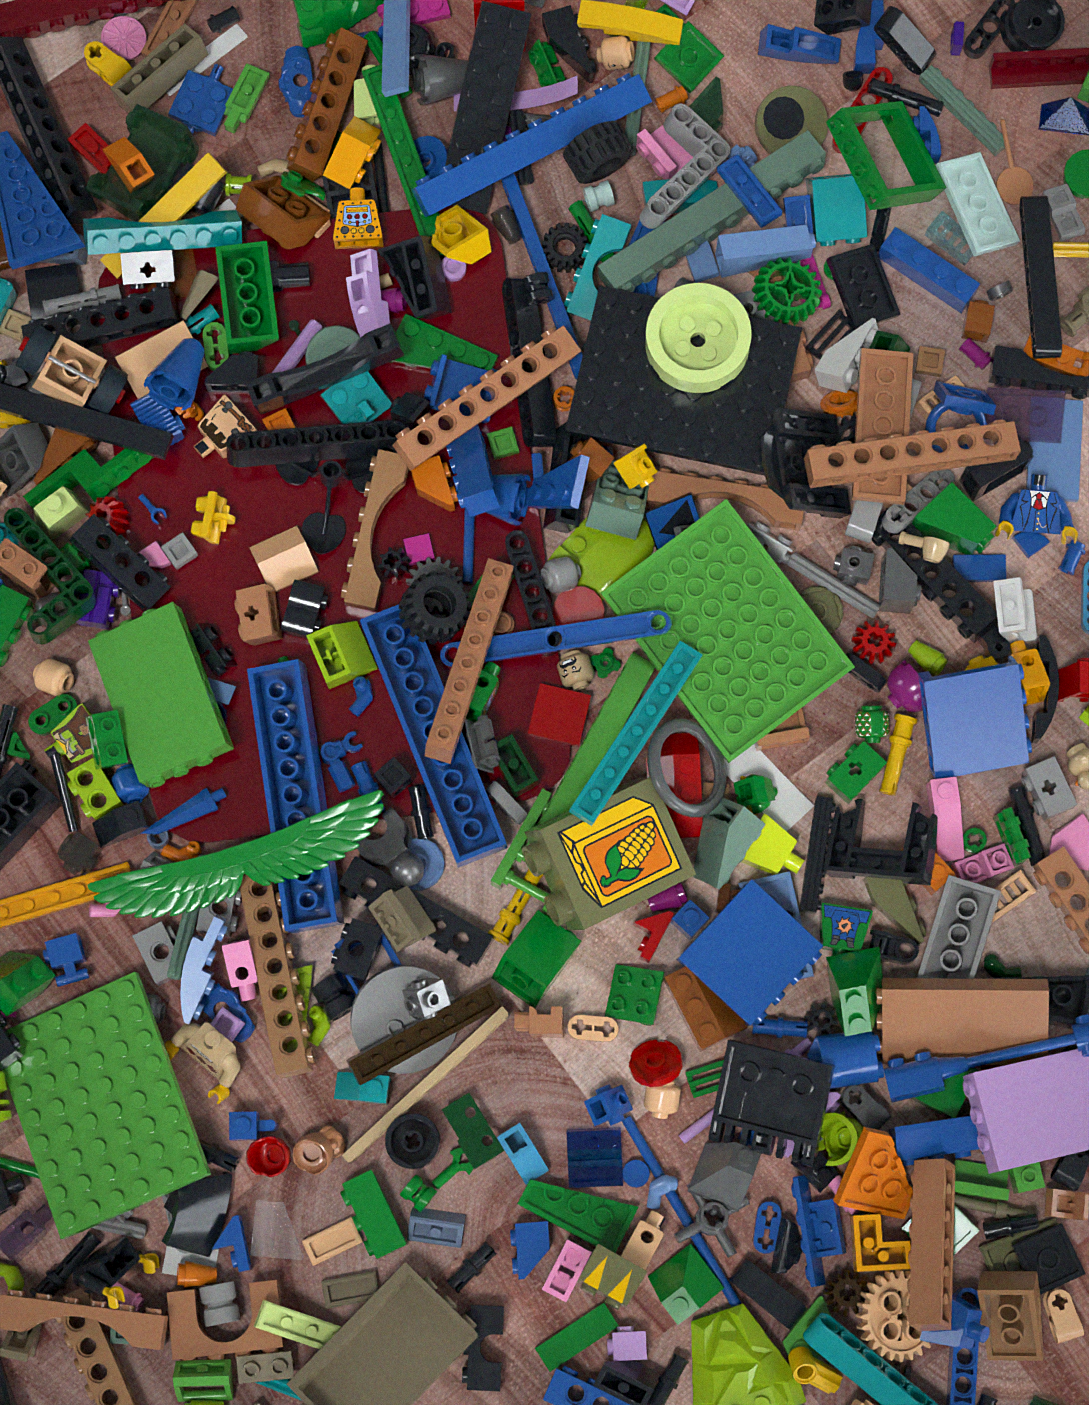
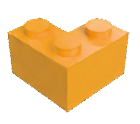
[323,116,382,189]
[850,1214,911,1272]

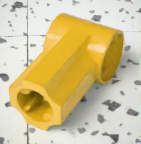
[788,1347,843,1394]

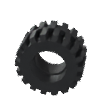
[563,121,633,184]
[399,571,471,644]

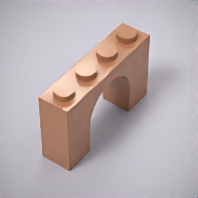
[167,1280,285,1361]

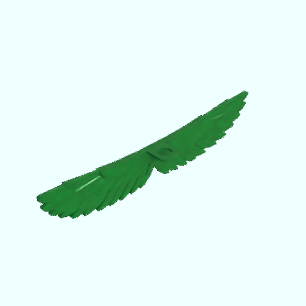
[88,790,384,918]

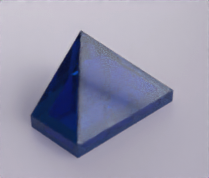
[1038,97,1089,136]

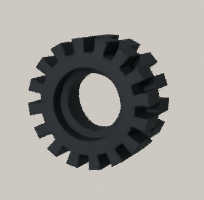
[542,223,588,273]

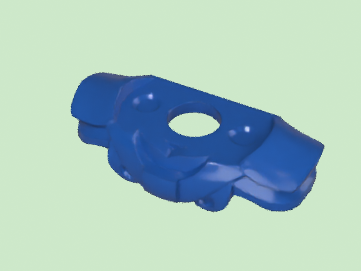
[278,46,313,118]
[200,983,255,1043]

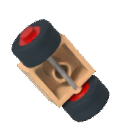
[16,325,128,414]

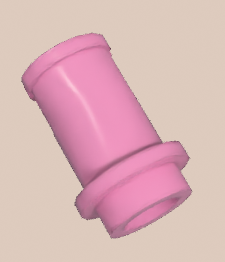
[112,1281,145,1312]

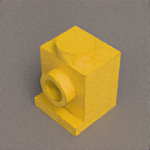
[614,443,657,489]

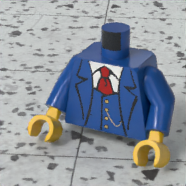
[995,474,1078,544]

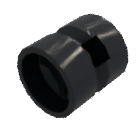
[311,972,355,1022]

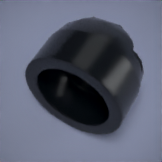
[435,42,456,58]
[843,70,863,92]

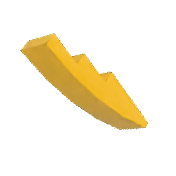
[577,0,684,45]

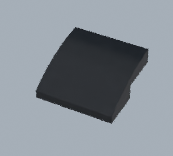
[322,161,379,218]
[25,262,80,320]

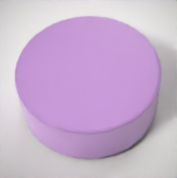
[441,257,466,282]

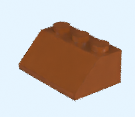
[235,175,331,249]
[663,966,748,1052]

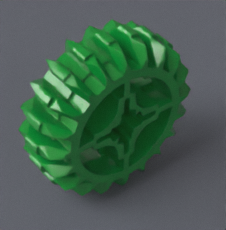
[752,256,822,325]

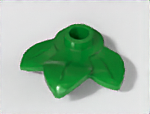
[281,170,325,201]

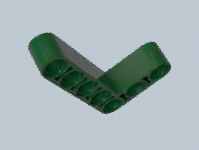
[4,507,96,645]

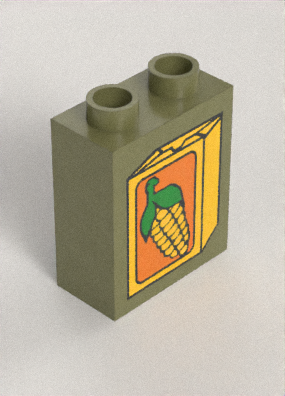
[522,777,696,930]

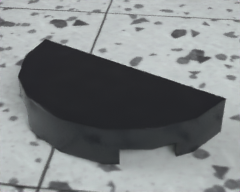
[770,1218,802,1274]

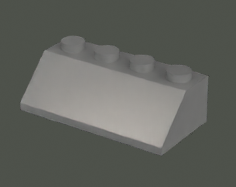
[917,875,1001,979]

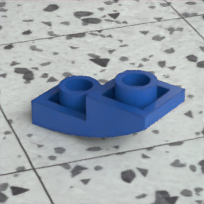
[912,106,941,164]

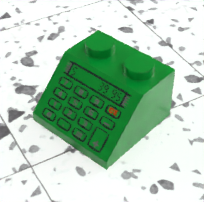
[0,951,56,1016]

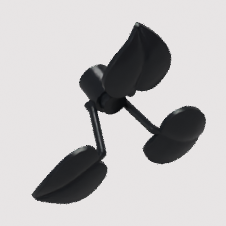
[275,456,373,555]

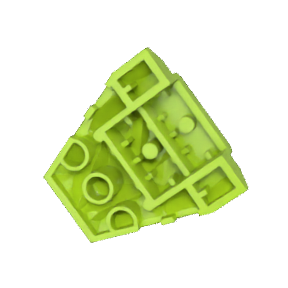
[691,1303,807,1405]

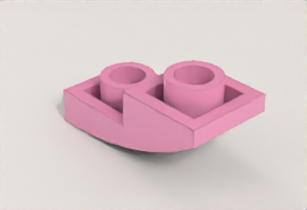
[951,844,1014,883]

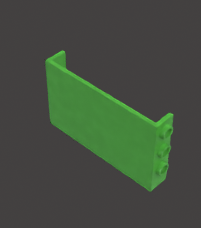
[88,602,234,788]

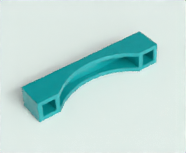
[83,210,242,255]

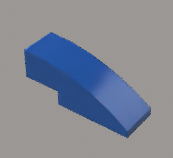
[853,0,884,74]
[758,24,841,64]

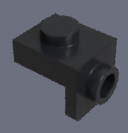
[791,1151,839,1193]

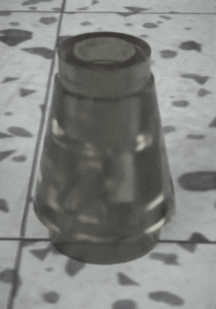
[490,205,523,245]

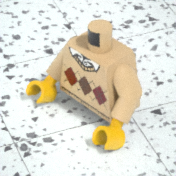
[164,1022,240,1104]

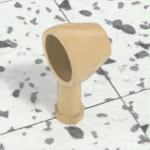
[899,531,950,563]

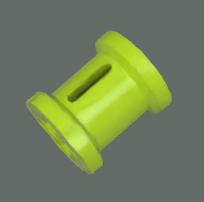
[225,173,253,196]

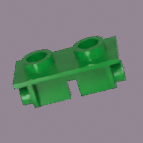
[528,39,566,87]

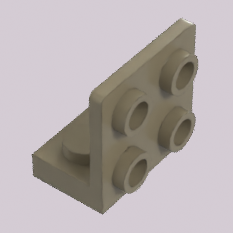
[368,886,436,952]

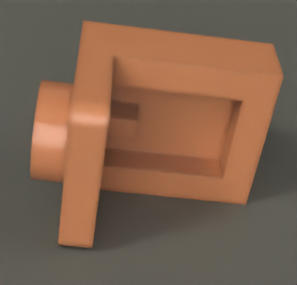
[1045,1188,1089,1220]

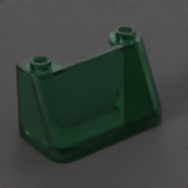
[85,104,199,222]

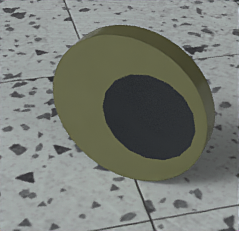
[755,86,828,154]

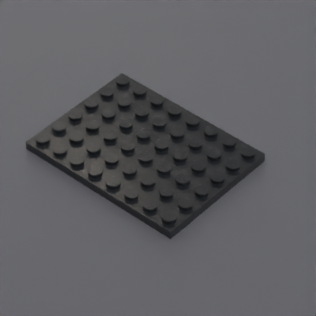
[565,285,802,476]

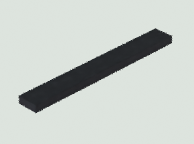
[0,383,174,460]

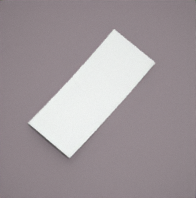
[724,744,814,832]

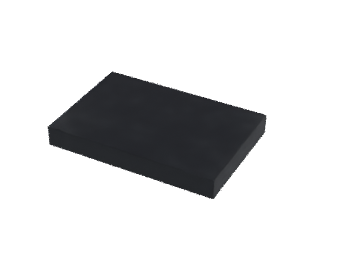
[826,244,901,331]

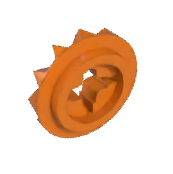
[820,390,858,418]

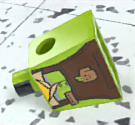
[44,702,93,763]

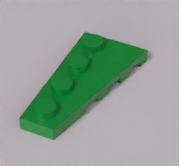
[517,1179,639,1253]

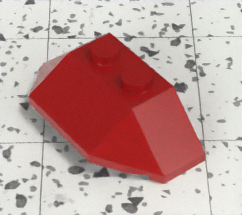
[646,733,703,838]

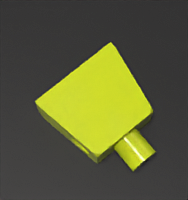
[741,813,805,875]

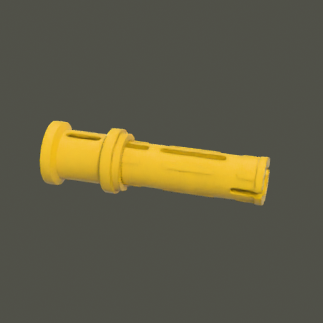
[879,714,918,796]
[487,868,543,946]

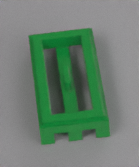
[685,1060,724,1099]

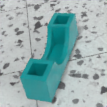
[564,214,632,322]

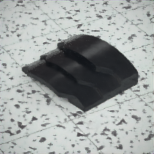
[761,407,851,519]

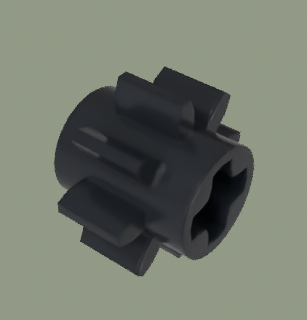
[378,547,412,580]
[804,1004,838,1036]

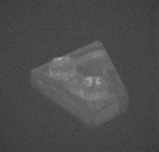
[250,1200,304,1260]

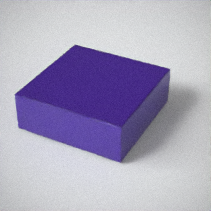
[950,21,964,56]

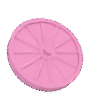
[101,16,146,61]

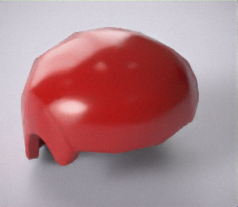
[246,1135,291,1177]

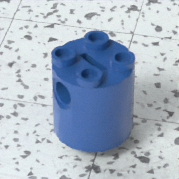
[807,1031,884,1089]

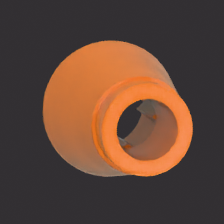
[177,1260,217,1288]

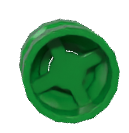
[400,1174,438,1213]

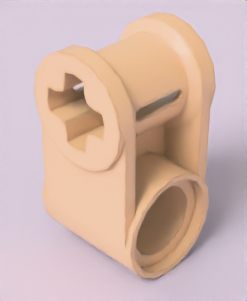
[1042,1288,1084,1344]

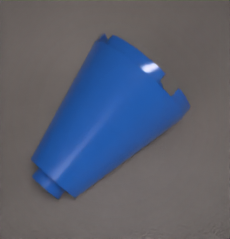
[144,338,205,410]
[456,474,531,526]

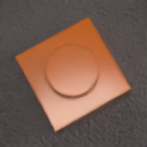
[262,408,295,430]

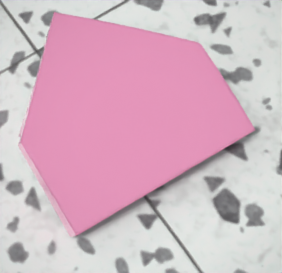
[1047,812,1089,871]

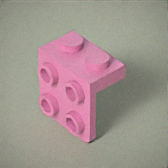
[636,125,693,180]

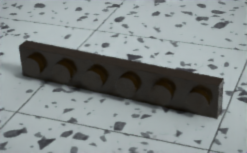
[346,982,502,1086]

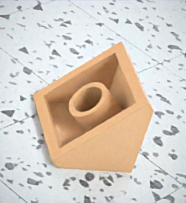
[250,526,319,593]

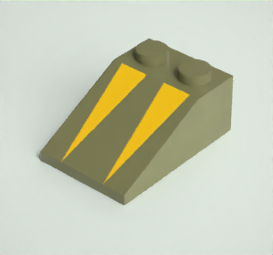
[577,1244,647,1310]

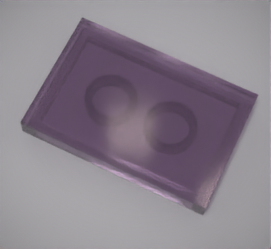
[984,387,1066,443]

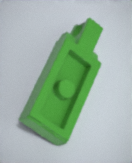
[224,63,270,134]

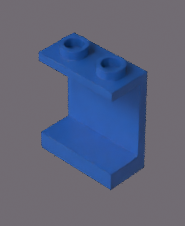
[423,354,498,424]

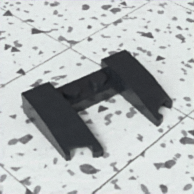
[823,799,938,886]

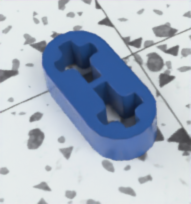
[753,1201,782,1254]

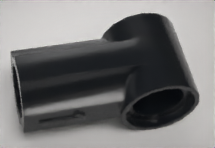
[269,261,310,293]

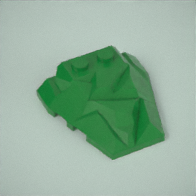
[293,0,384,49]

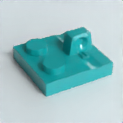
[320,371,392,424]

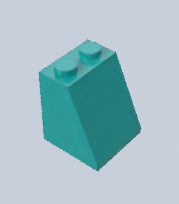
[806,174,867,246]

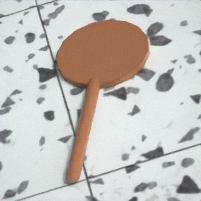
[996,119,1033,205]

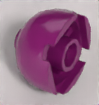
[887,659,922,713]

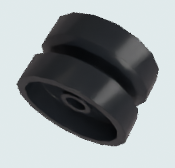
[1000,0,1065,52]

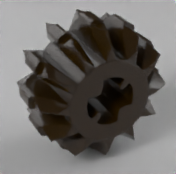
[822,1269,869,1317]

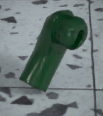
[984,954,1022,978]

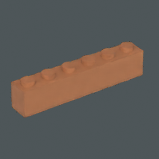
[906,1158,955,1331]

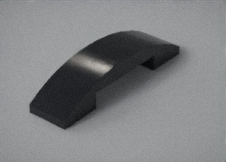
[1031,635,1059,744]

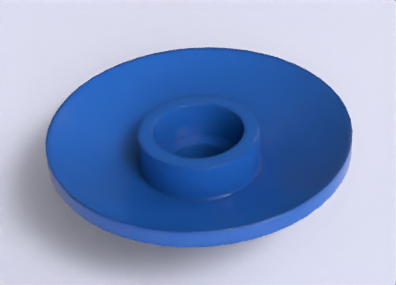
[414,136,447,179]

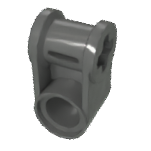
[840,1085,891,1130]

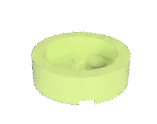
[645,283,751,393]

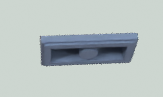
[407,1207,466,1248]

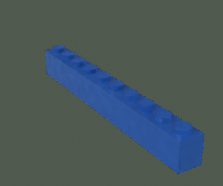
[411,73,652,217]

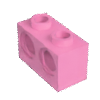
[542,1240,592,1302]

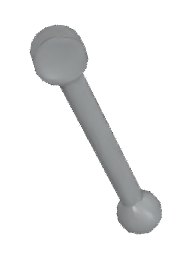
[117,563,131,616]

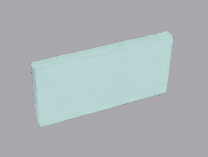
[935,152,1020,257]

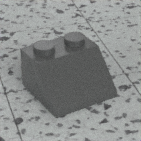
[878,548,921,614]

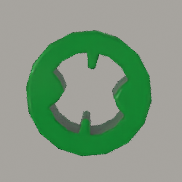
[963,828,987,853]

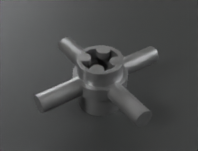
[674,1183,750,1258]

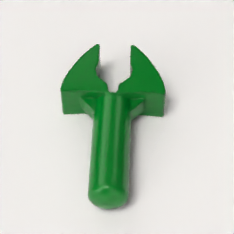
[432,1148,474,1189]

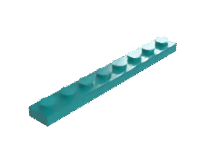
[569,641,703,826]

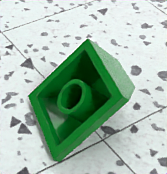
[648,1244,725,1325]

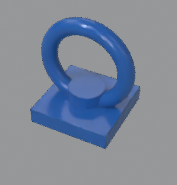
[925,381,996,453]

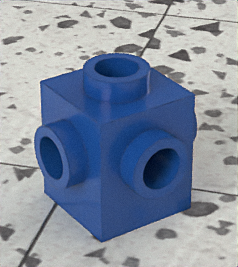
[584,1084,633,1126]

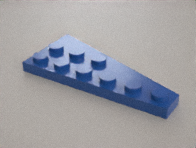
[0,131,85,270]

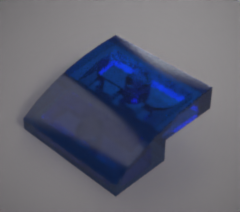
[566,1127,623,1188]

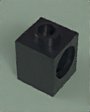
[374,757,413,799]

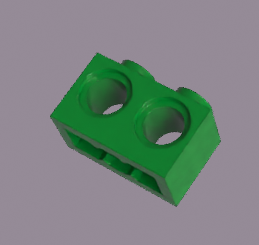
[86,710,128,770]

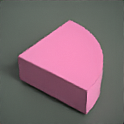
[138,541,171,568]

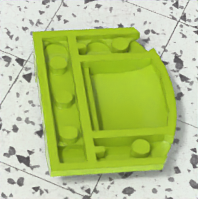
[547,517,654,601]

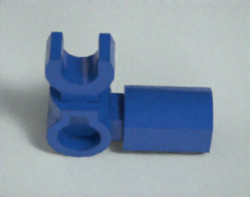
[320,731,363,793]

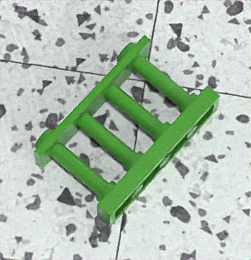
[491,788,552,915]

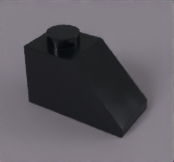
[205,352,261,393]
[390,392,431,435]
[92,801,150,848]
[593,1361,660,1405]

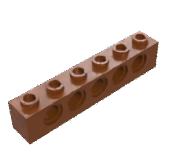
[286,27,368,181]

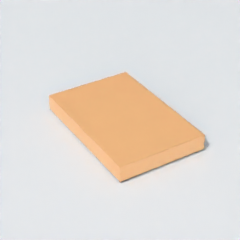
[115,320,208,399]

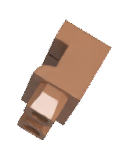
[514,1006,564,1038]

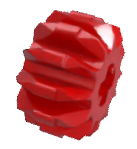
[85,496,130,541]
[851,620,896,665]

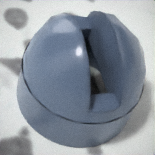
[147,831,169,850]

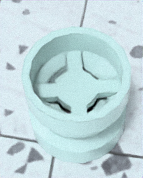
[583,180,615,212]

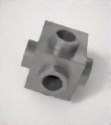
[833,546,874,586]
[402,978,450,1019]

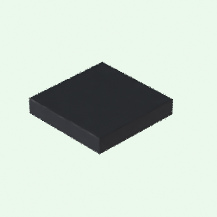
[1011,1223,1086,1295]

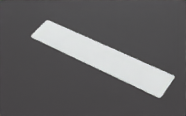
[166,24,248,96]

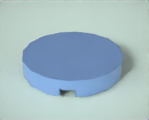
[408,838,445,891]

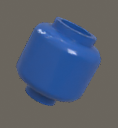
[112,764,149,804]

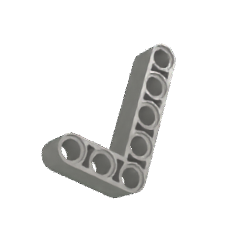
[639,104,730,229]

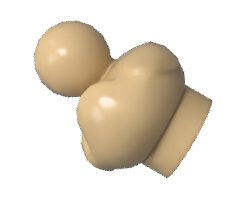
[1066,743,1089,790]

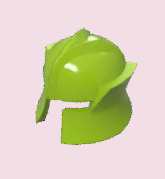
[819,1111,863,1166]

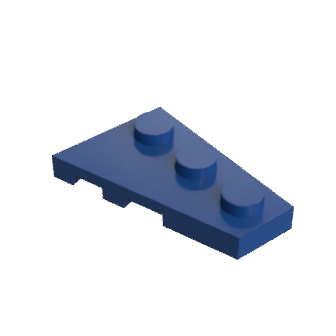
[527,455,590,509]

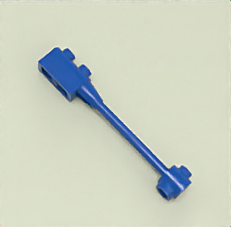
[883,1014,1089,1103]

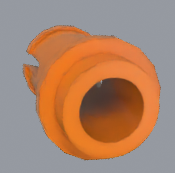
[654,86,688,113]

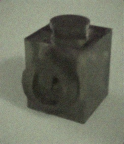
[57,831,103,875]

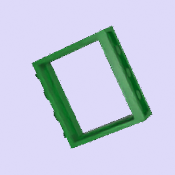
[826,101,947,210]

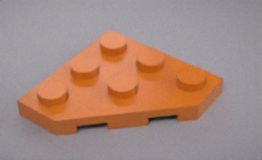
[833,1127,913,1219]

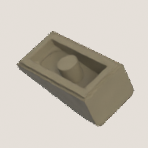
[179,270,219,319]

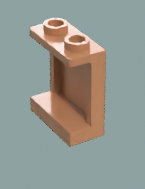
[0,538,55,599]
[755,708,810,751]

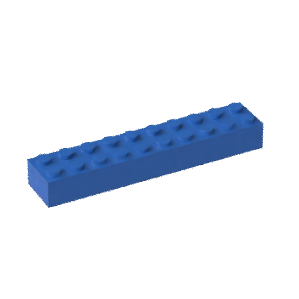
[360,604,507,868]
[247,659,345,933]

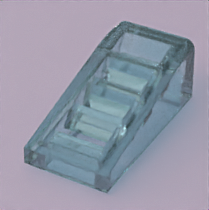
[925,211,973,266]

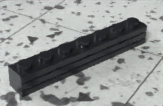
[799,796,835,914]

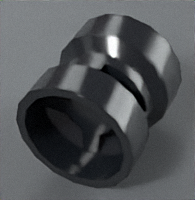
[523,272,554,306]

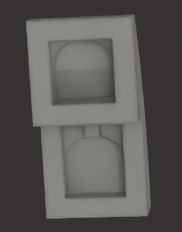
[1043,184,1085,242]

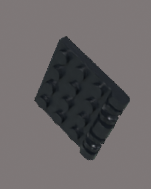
[708,1039,835,1167]

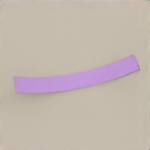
[454,76,578,111]

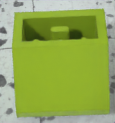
[306,621,377,689]

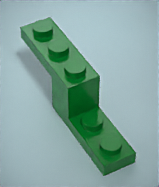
[23,448,153,511]

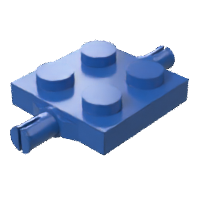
[168,64,233,144]

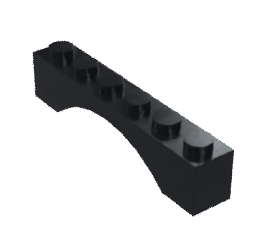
[245,323,405,415]
[988,346,1089,399]

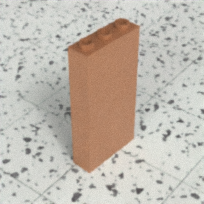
[877,978,1049,1065]

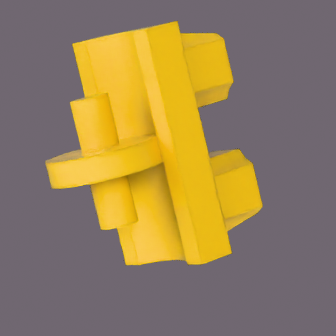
[191,491,236,544]

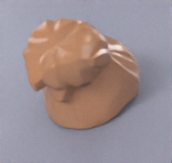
[293,1125,345,1175]

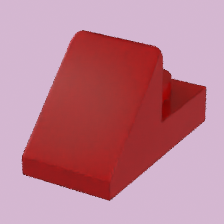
[633,911,674,964]

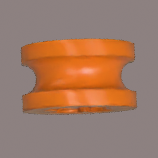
[553,386,574,412]

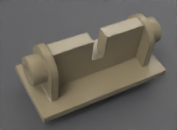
[236,1350,294,1384]

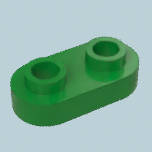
[28,694,78,736]

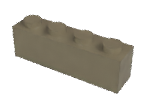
[110,23,209,119]

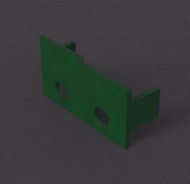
[441,1093,504,1170]

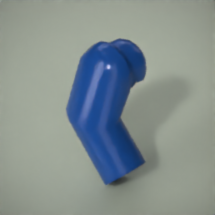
[348,676,373,717]

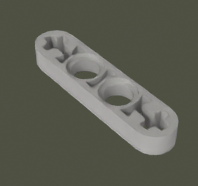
[882,469,955,533]

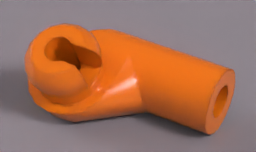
[161,841,201,862]

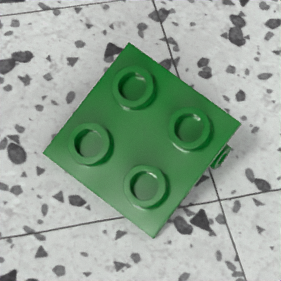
[605,964,664,1026]

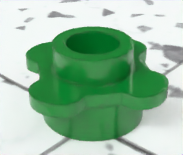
[590,648,621,679]

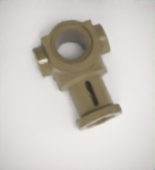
[1060,286,1089,337]

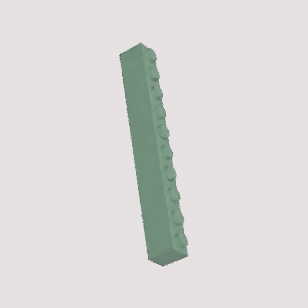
[598,130,826,292]

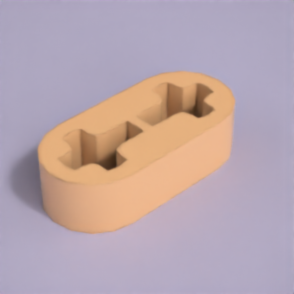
[568,1015,619,1042]

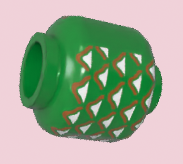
[855,706,890,743]

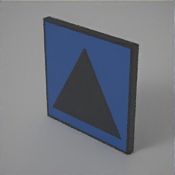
[644,492,700,551]

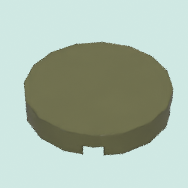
[799,587,843,635]

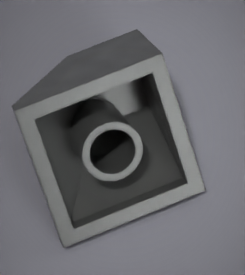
[0,422,48,496]
[687,1142,761,1212]

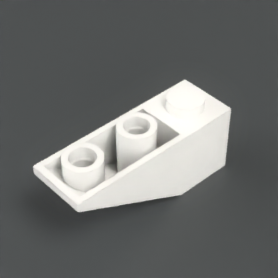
[815,318,878,393]

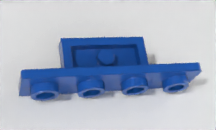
[791,1176,846,1287]

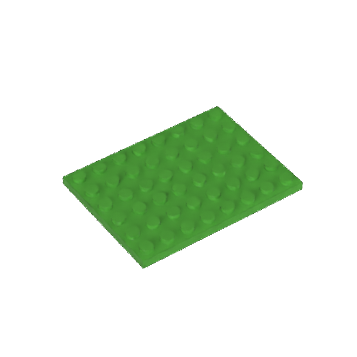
[600,499,855,763]
[3,972,211,1239]

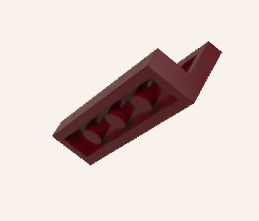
[989,48,1089,89]

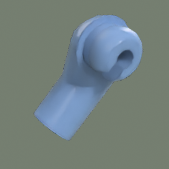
[647,1175,678,1209]

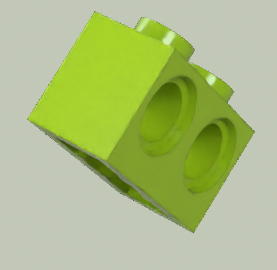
[67,758,125,820]

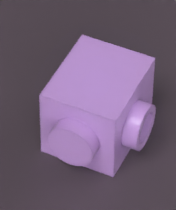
[607,1326,647,1361]

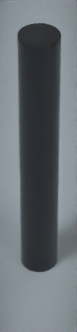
[373,143,390,213]
[49,753,79,832]

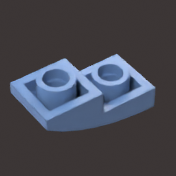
[685,241,719,283]

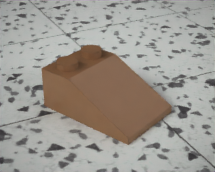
[977,1271,1043,1361]

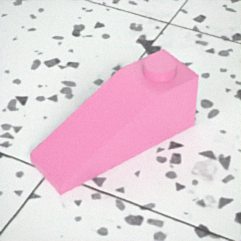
[926,777,965,862]

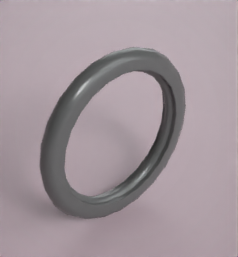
[647,719,727,817]

